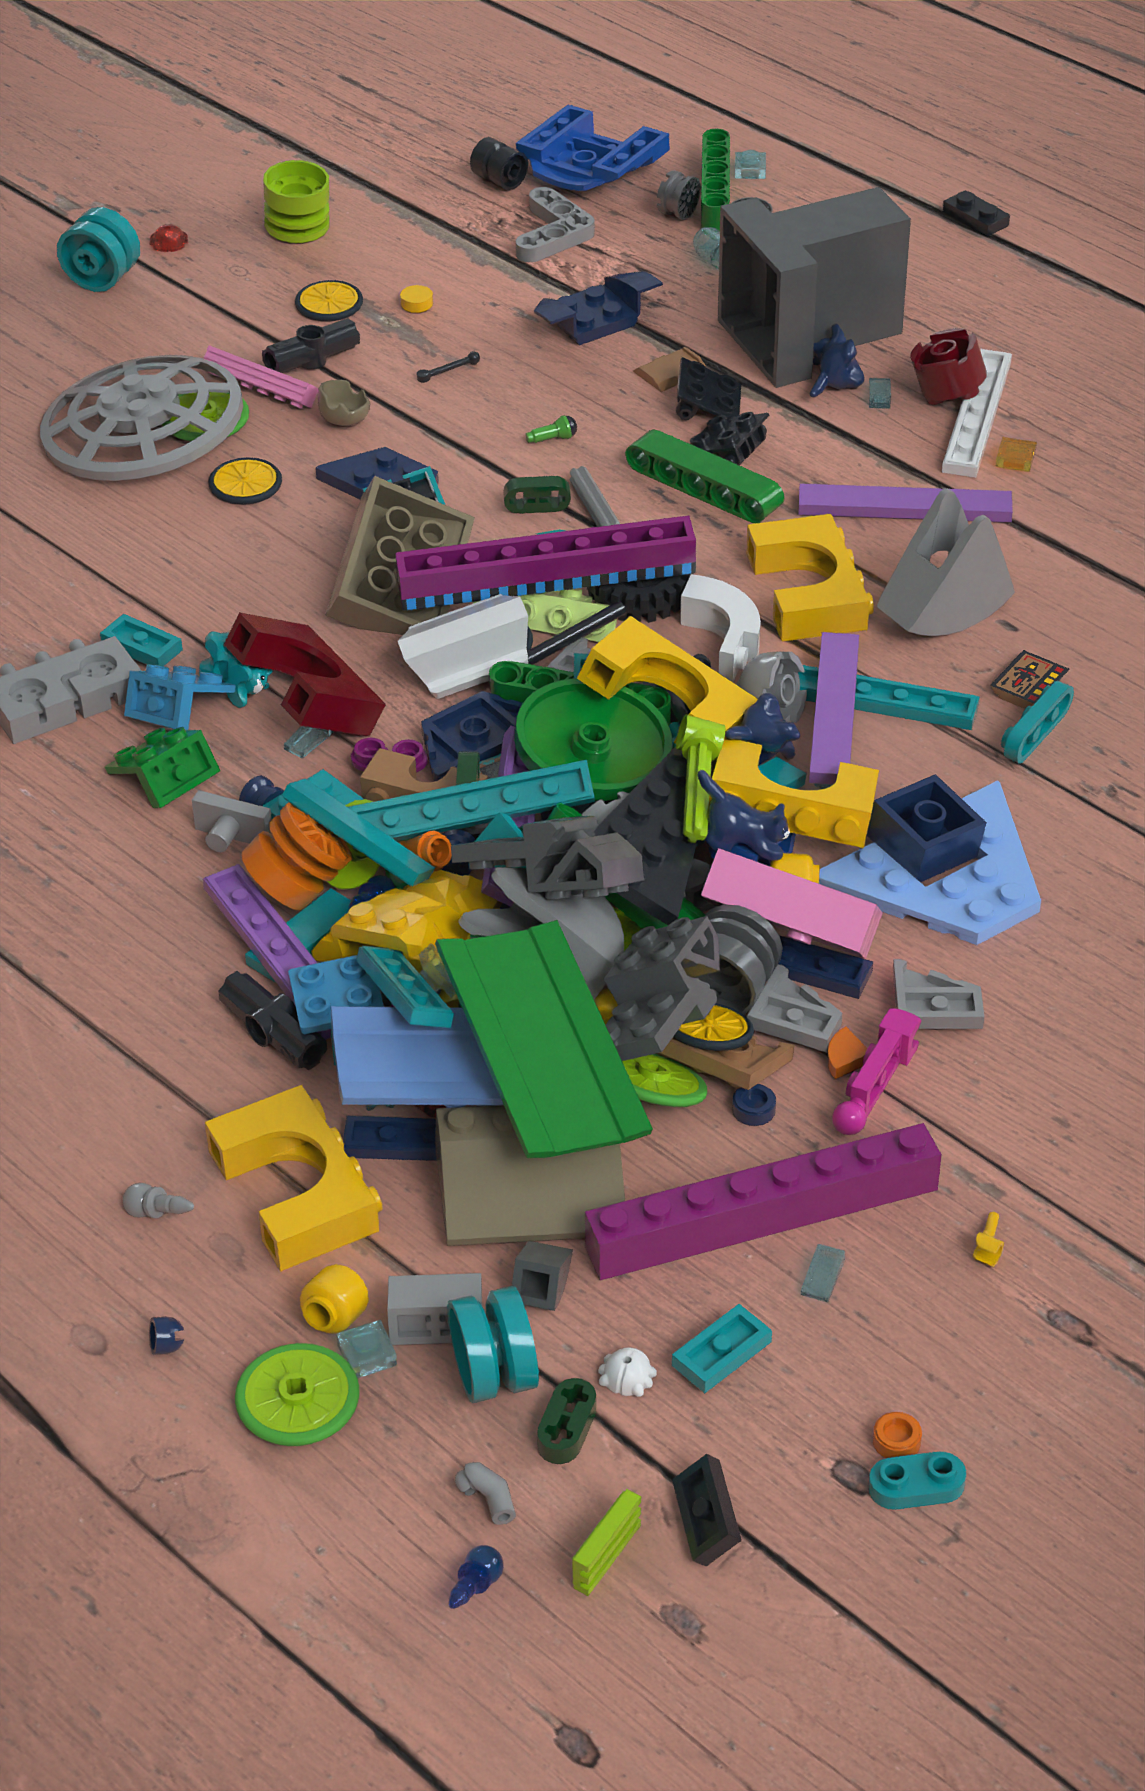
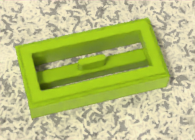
[572,1489,641,1596]

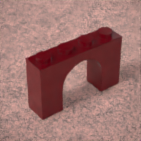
[224,612,386,736]

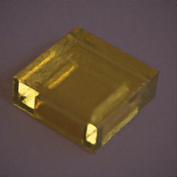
[996,437,1037,472]

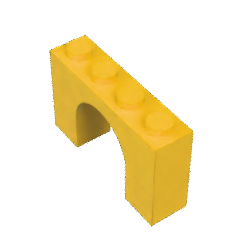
[746,514,874,642]
[577,616,758,744]
[709,737,879,848]
[205,1085,383,1272]

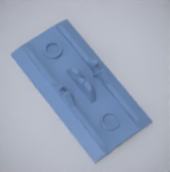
[331,1006,503,1108]

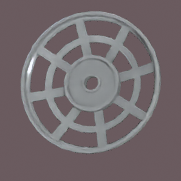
[40,355,243,481]

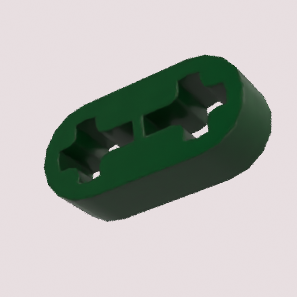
[503,476,571,514]
[456,751,480,785]
[537,1378,596,1464]

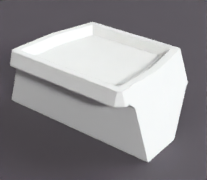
[398,594,528,699]

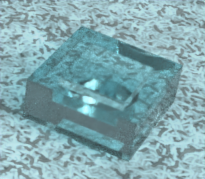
[735,150,766,179]
[419,943,456,998]
[336,1319,397,1378]

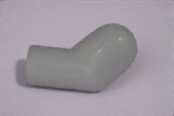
[455,1462,516,1525]

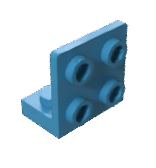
[124,665,236,730]
[288,955,384,1034]

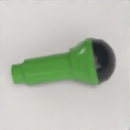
[526,415,577,443]

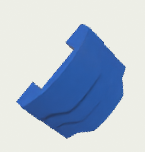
[516,104,670,191]

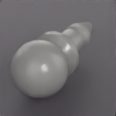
[123,1183,194,1218]

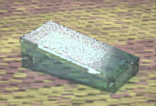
[869,378,891,409]
[284,726,333,759]
[801,1244,845,1303]

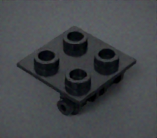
[676,357,742,420]
[690,412,770,466]

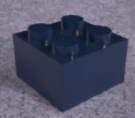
[866,774,987,882]

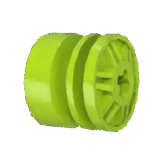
[263,160,329,243]

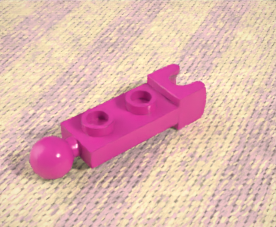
[832,1008,921,1135]

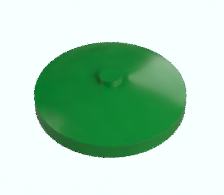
[514,678,672,801]

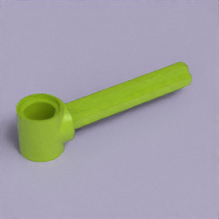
[676,714,726,843]

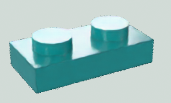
[100,614,183,666]
[672,1304,772,1394]

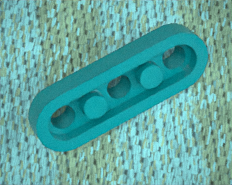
[1001,681,1074,764]

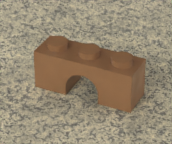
[360,748,488,802]

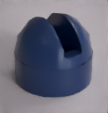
[149,1316,184,1355]

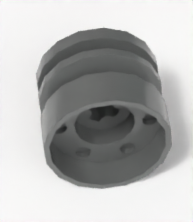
[693,904,783,1015]

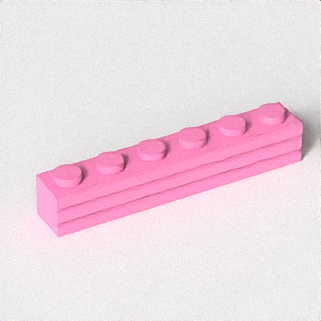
[204,346,318,409]

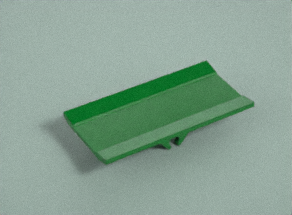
[435,920,653,1158]

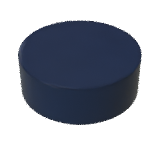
[732,1084,776,1126]

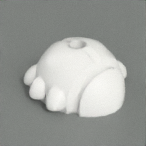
[598,1348,657,1397]

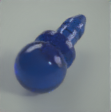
[349,875,395,909]
[448,1545,504,1609]

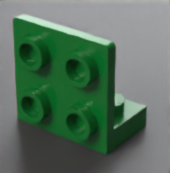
[105,727,220,808]

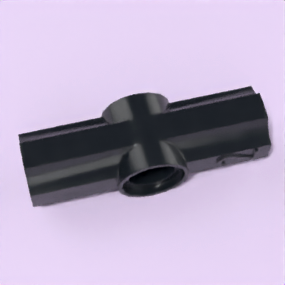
[262,318,360,373]
[218,971,327,1070]

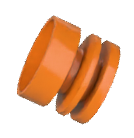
[242,802,352,911]

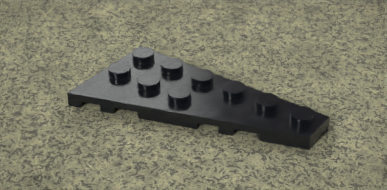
[594,747,718,925]

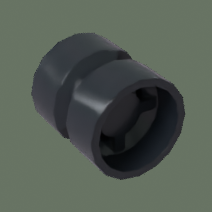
[470,137,528,190]

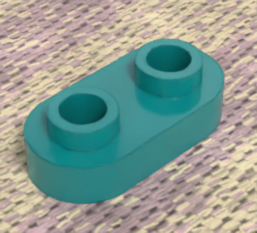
[869,1451,967,1510]

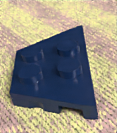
[315,447,439,500]
[421,691,523,781]

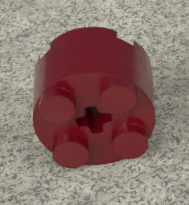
[910,328,987,405]

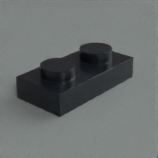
[942,190,1010,237]
[672,1454,742,1566]

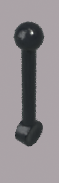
[417,351,480,383]

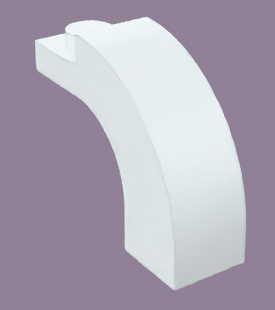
[681,574,760,682]

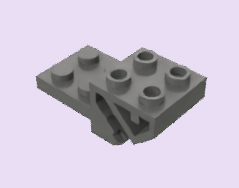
[451,816,644,899]
[603,916,720,1061]

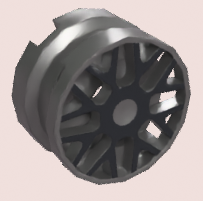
[657,170,701,220]

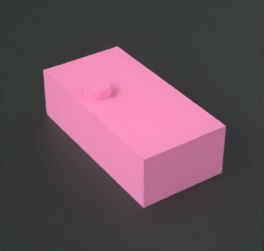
[701,848,883,959]

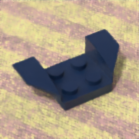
[534,271,663,346]

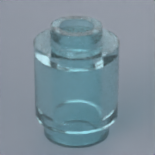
[693,227,720,270]

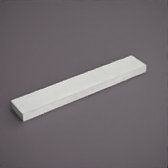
[942,349,1012,478]

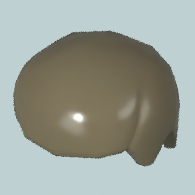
[318,380,370,426]

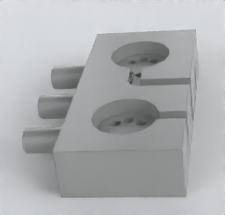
[0,636,142,744]

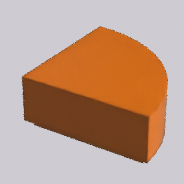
[828,1026,867,1079]

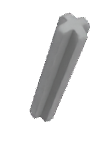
[570,466,620,527]

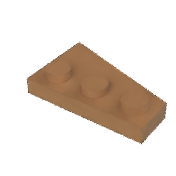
[656,1035,795,1090]

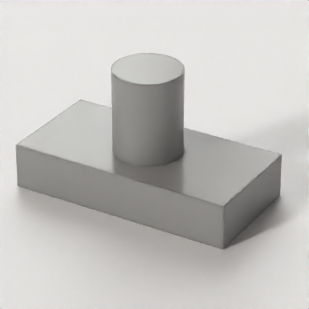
[192,790,272,852]

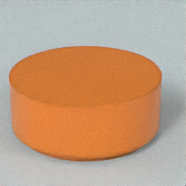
[873,1412,922,1458]

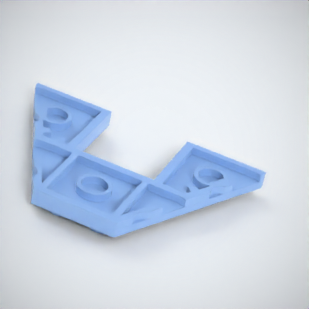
[819,780,1041,945]

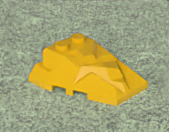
[311,870,503,987]

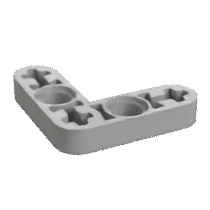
[516,187,595,262]

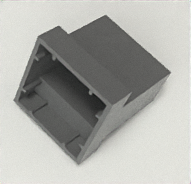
[718,187,911,388]

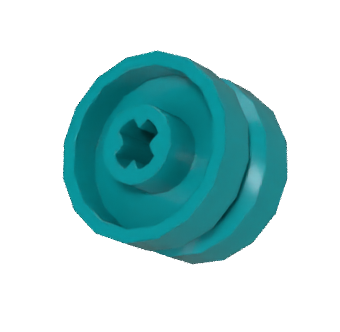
[57,207,140,292]
[447,1286,539,1403]

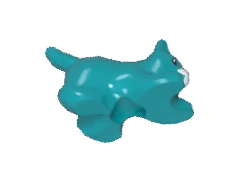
[199,631,273,708]

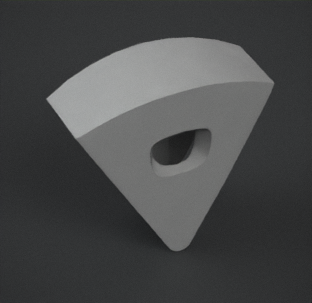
[877,488,1015,636]
[458,867,624,999]

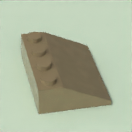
[326,476,475,635]
[435,1105,625,1246]

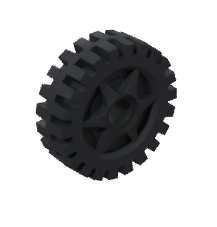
[587,573,694,623]

